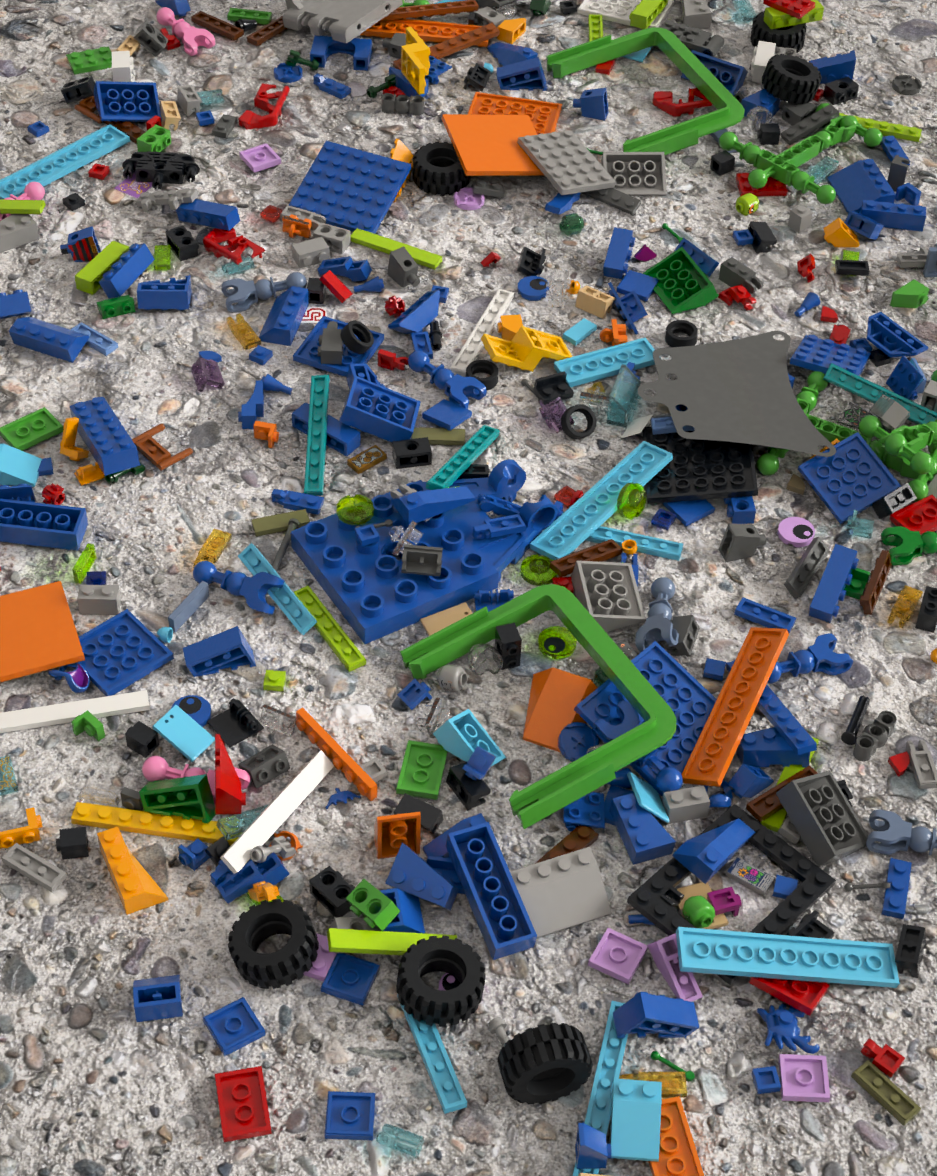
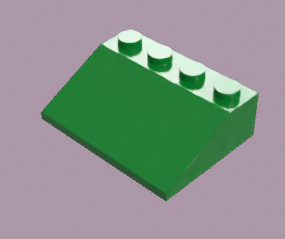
[642,247,718,314]

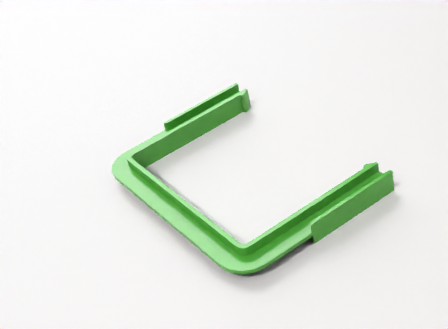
[546,27,745,155]
[400,584,677,829]

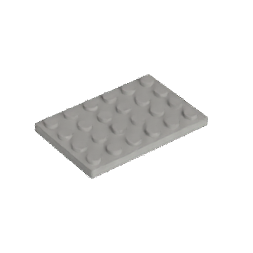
[517,130,616,195]

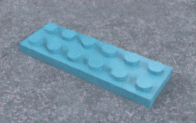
[554,337,661,387]

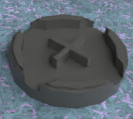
[892,75,922,95]

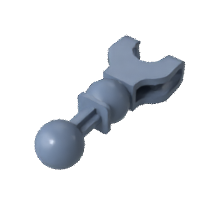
[221,272,307,312]
[635,577,679,653]
[866,810,937,855]

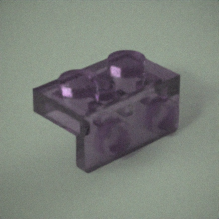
[191,357,225,392]
[538,396,575,433]

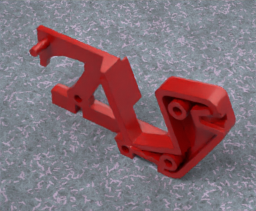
[238,83,290,130]
[652,88,712,117]
[203,228,265,265]

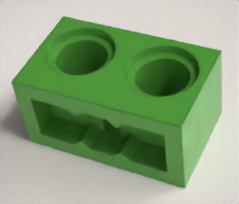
[137,125,171,152]
[346,879,400,931]

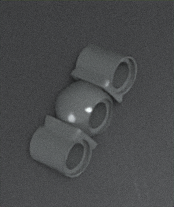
[381,93,424,116]
[853,711,897,761]

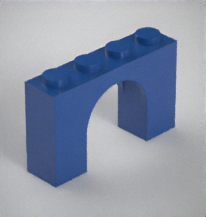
[310,35,372,71]

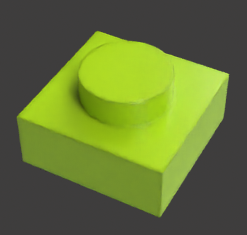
[263,670,286,692]

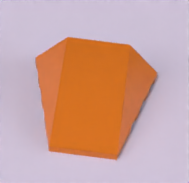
[523,667,598,752]

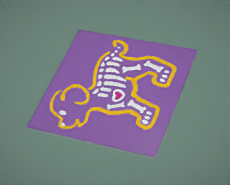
[114,174,152,198]

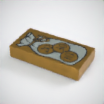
[347,445,387,474]

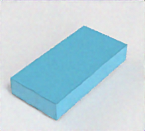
[563,318,597,346]

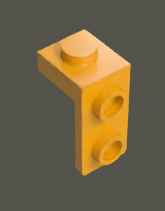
[60,417,89,461]
[0,807,43,849]

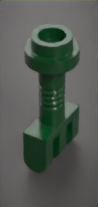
[285,50,319,71]
[366,74,396,98]
[104,463,146,484]

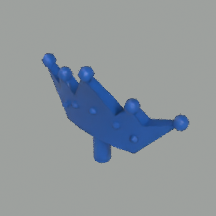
[325,788,361,809]

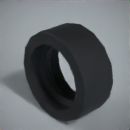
[340,320,374,354]
[665,320,698,347]
[466,360,498,390]
[561,404,597,439]

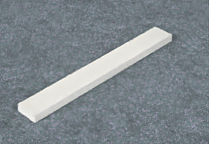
[450,289,514,377]
[0,690,150,733]
[220,751,334,874]

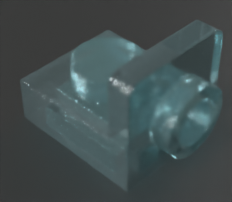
[847,510,874,539]

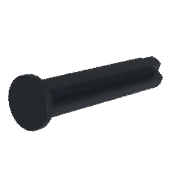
[841,695,870,745]

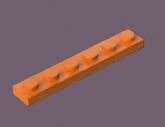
[296,708,377,801]

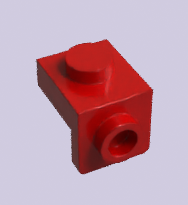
[829,325,851,345]

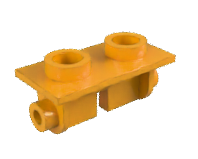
[74,462,105,486]

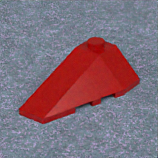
[215,734,246,814]

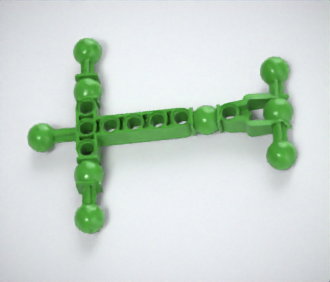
[719,103,883,205]
[859,370,937,475]
[757,371,937,502]

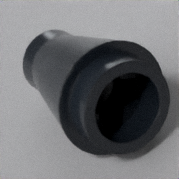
[235,19,257,32]

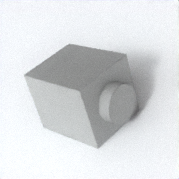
[788,205,813,233]

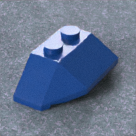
[388,289,440,334]
[866,311,928,360]

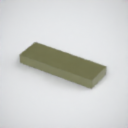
[411,427,465,446]
[251,509,310,537]
[851,1060,921,1126]

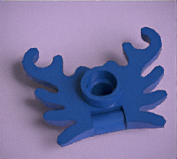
[757,1003,820,1054]

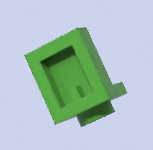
[71,710,105,741]

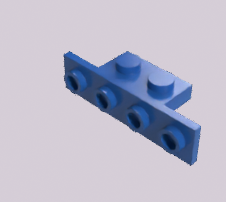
[608,282,648,334]

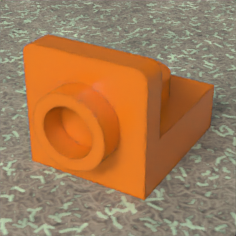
[253,421,279,448]

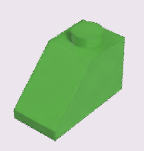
[890,279,929,308]

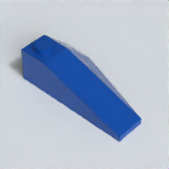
[487,42,538,66]
[391,486,475,526]
[672,818,755,884]

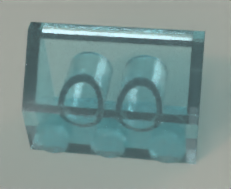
[606,364,641,428]

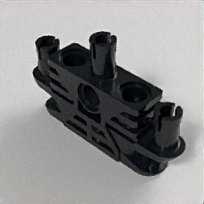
[122,151,200,190]

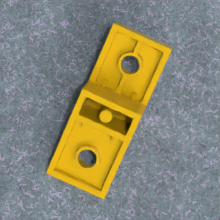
[401,27,431,95]
[481,326,572,372]

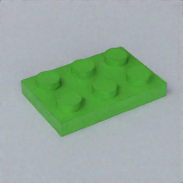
[66,47,112,75]
[0,407,64,451]
[396,740,448,800]

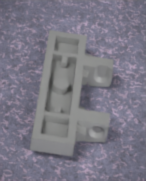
[135,188,199,212]

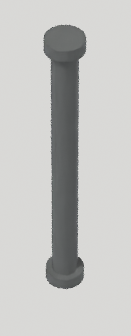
[272,518,300,572]

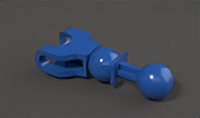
[408,350,487,409]
[193,561,285,615]
[767,633,853,684]
[593,700,683,792]

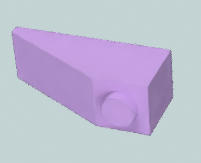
[648,933,703,1002]

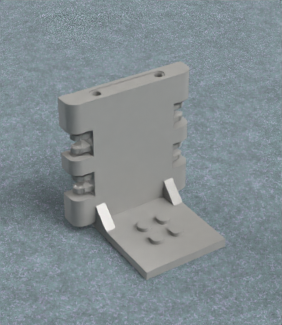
[283,0,403,43]

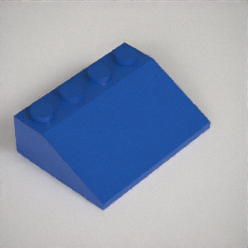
[94,81,162,122]
[827,159,896,214]
[339,375,421,442]

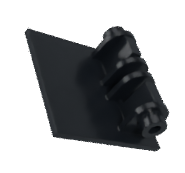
[207,699,264,748]

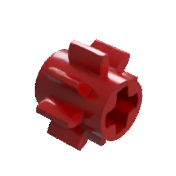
[385,296,405,317]
[42,483,65,505]

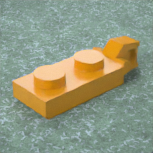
[248,881,280,902]

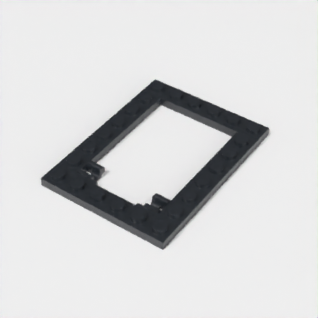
[627,804,836,985]

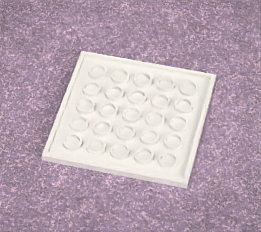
[577,0,676,28]

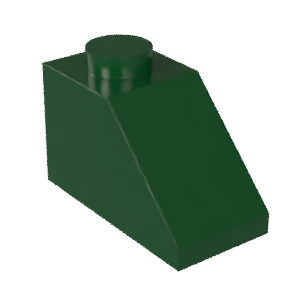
[529,0,551,16]

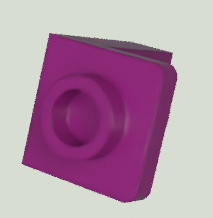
[707,887,742,916]

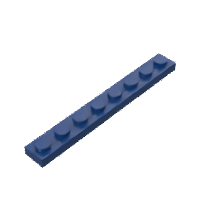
[726,660,817,755]

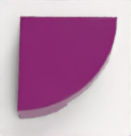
[634,244,657,261]

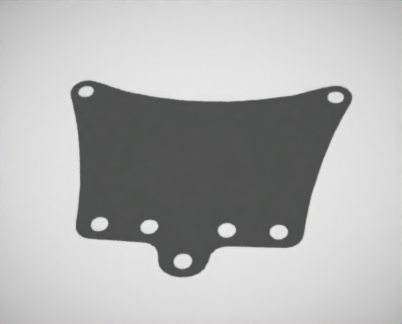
[638,331,836,457]

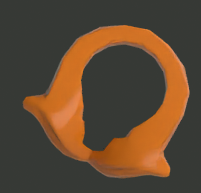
[269,831,303,861]

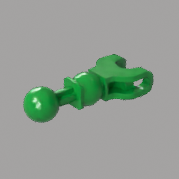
[881,526,937,565]

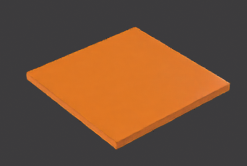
[467,92,562,134]
[442,114,545,176]
[0,581,85,682]

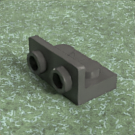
[238,744,290,788]

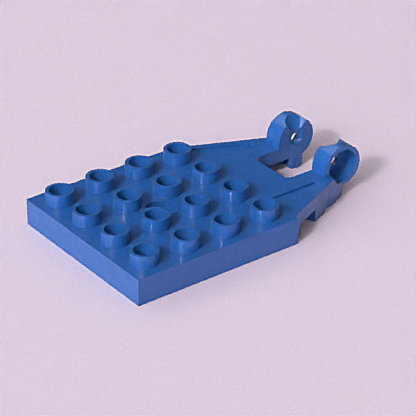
[291,459,558,644]

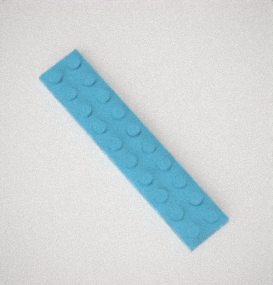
[0,124,130,199]
[530,441,673,561]
[676,927,900,988]

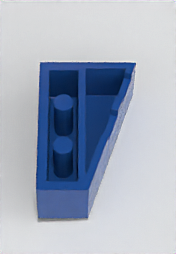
[809,50,856,84]
[497,57,547,91]
[183,626,256,677]
[609,793,676,865]

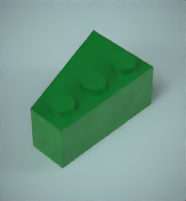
[139,774,216,823]

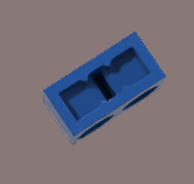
[844,211,884,240]
[724,496,756,524]

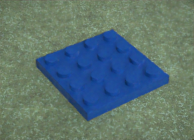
[293,316,384,377]
[790,335,871,376]
[798,432,901,524]
[79,609,174,696]

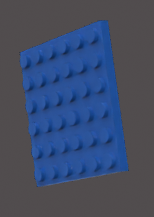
[289,141,411,234]
[574,641,717,796]

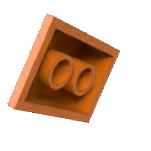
[374,812,421,859]

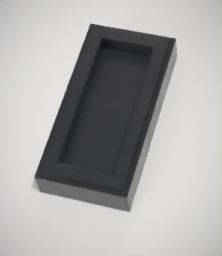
[835,260,870,276]

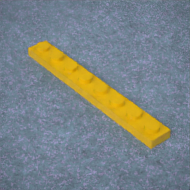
[71,802,243,846]

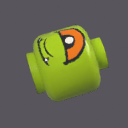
[736,193,759,216]

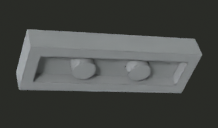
[1,843,67,893]

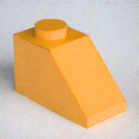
[497,18,526,44]
[823,218,860,247]
[497,315,523,341]

